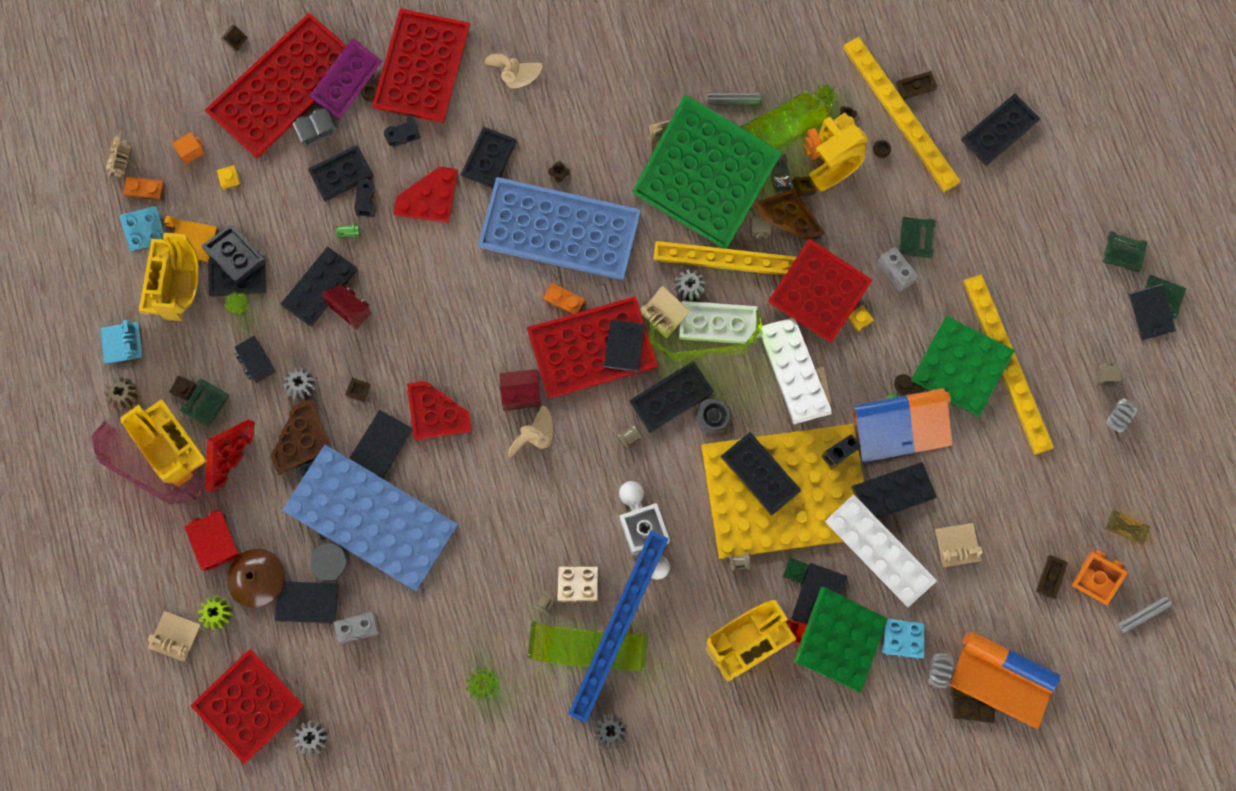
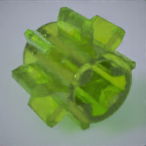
[814,83,837,108]
[224,292,249,315]

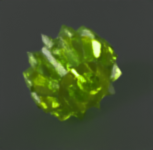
[466,667,500,702]

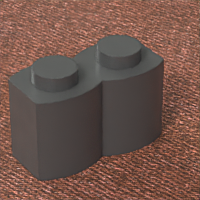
[293,108,337,147]

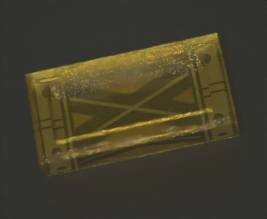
[1105,510,1150,545]

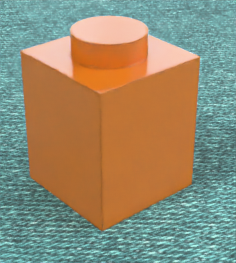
[172,132,204,164]

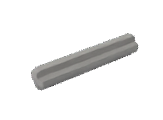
[707,93,761,104]
[1118,597,1172,633]

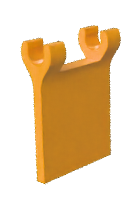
[164,216,217,262]

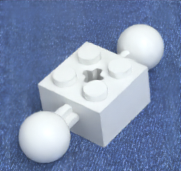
[619,481,670,580]

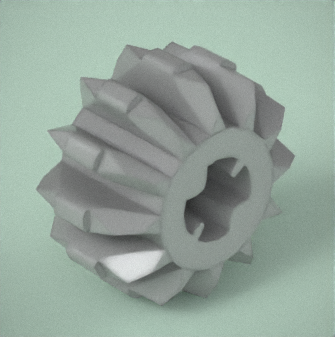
[674,269,706,302]
[283,367,316,400]
[1107,399,1138,433]
[929,653,954,688]
[293,721,329,756]

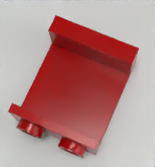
[184,510,241,572]

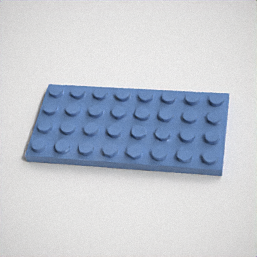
[478,177,641,281]
[282,445,458,592]

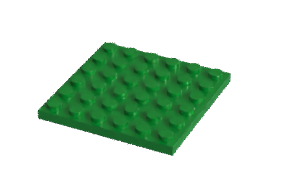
[632,94,783,249]

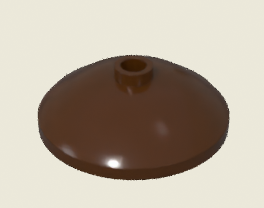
[227,548,285,608]

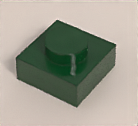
[783,557,809,584]

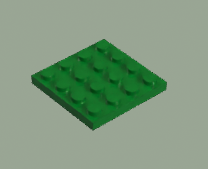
[910,315,1015,418]
[793,587,888,693]

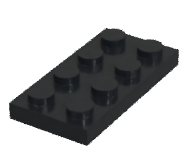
[961,93,1041,166]
[281,246,358,327]
[629,361,714,433]
[720,432,802,516]
[851,462,937,519]

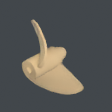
[485,54,542,88]
[508,406,553,458]

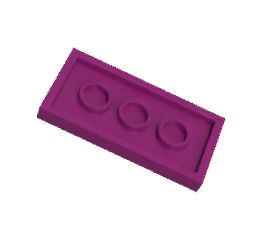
[309,38,382,120]

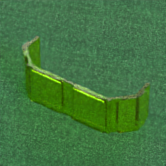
[649,310,763,362]
[528,621,648,672]

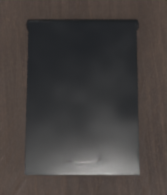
[1128,284,1176,340]
[603,320,645,372]

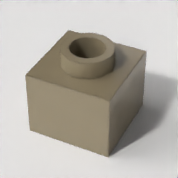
[750,216,771,239]
[1095,363,1121,386]

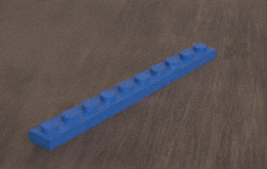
[568,530,669,723]

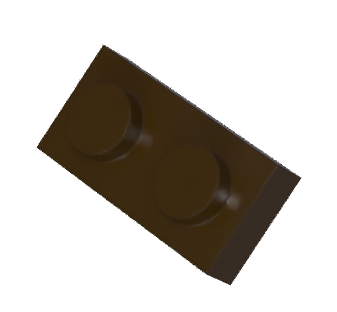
[896,71,938,100]
[1035,555,1068,600]
[952,698,995,724]

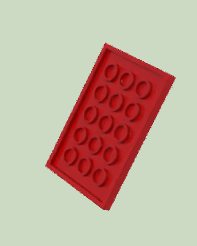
[372,8,470,124]
[527,296,658,400]

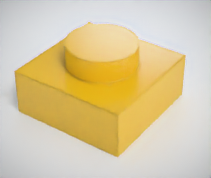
[217,165,241,189]
[848,305,874,332]

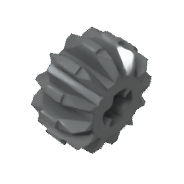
[594,714,628,749]

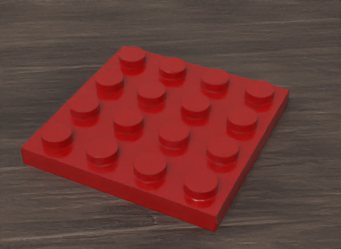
[767,238,873,344]
[190,648,305,764]

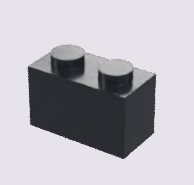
[234,336,276,383]

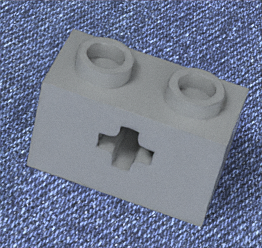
[877,247,918,293]
[334,612,380,644]

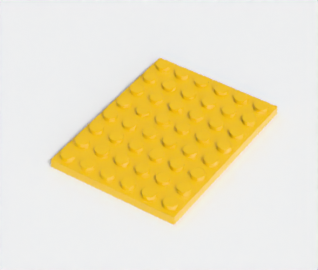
[701,424,864,559]

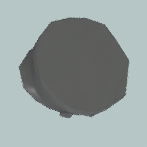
[696,399,733,435]
[310,543,349,581]

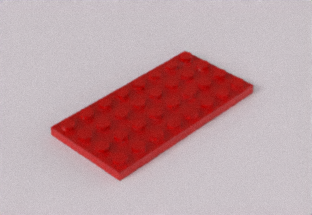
[204,13,347,159]

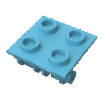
[119,206,164,251]
[100,320,143,364]
[882,619,924,660]

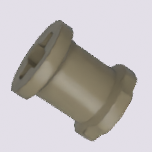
[616,424,642,449]
[729,553,751,573]
[533,590,558,616]

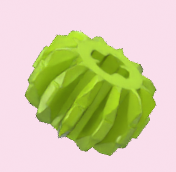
[198,596,233,630]

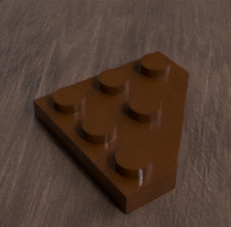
[753,188,825,241]
[271,399,331,475]

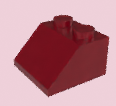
[322,284,371,329]
[499,369,541,411]

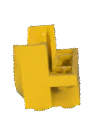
[808,113,868,192]
[139,233,199,321]
[120,399,206,488]
[705,600,796,682]

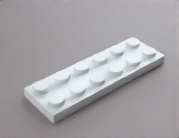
[758,318,831,424]
[825,494,937,607]

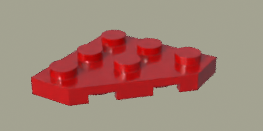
[394,166,458,223]
[407,381,472,441]
[205,419,255,492]

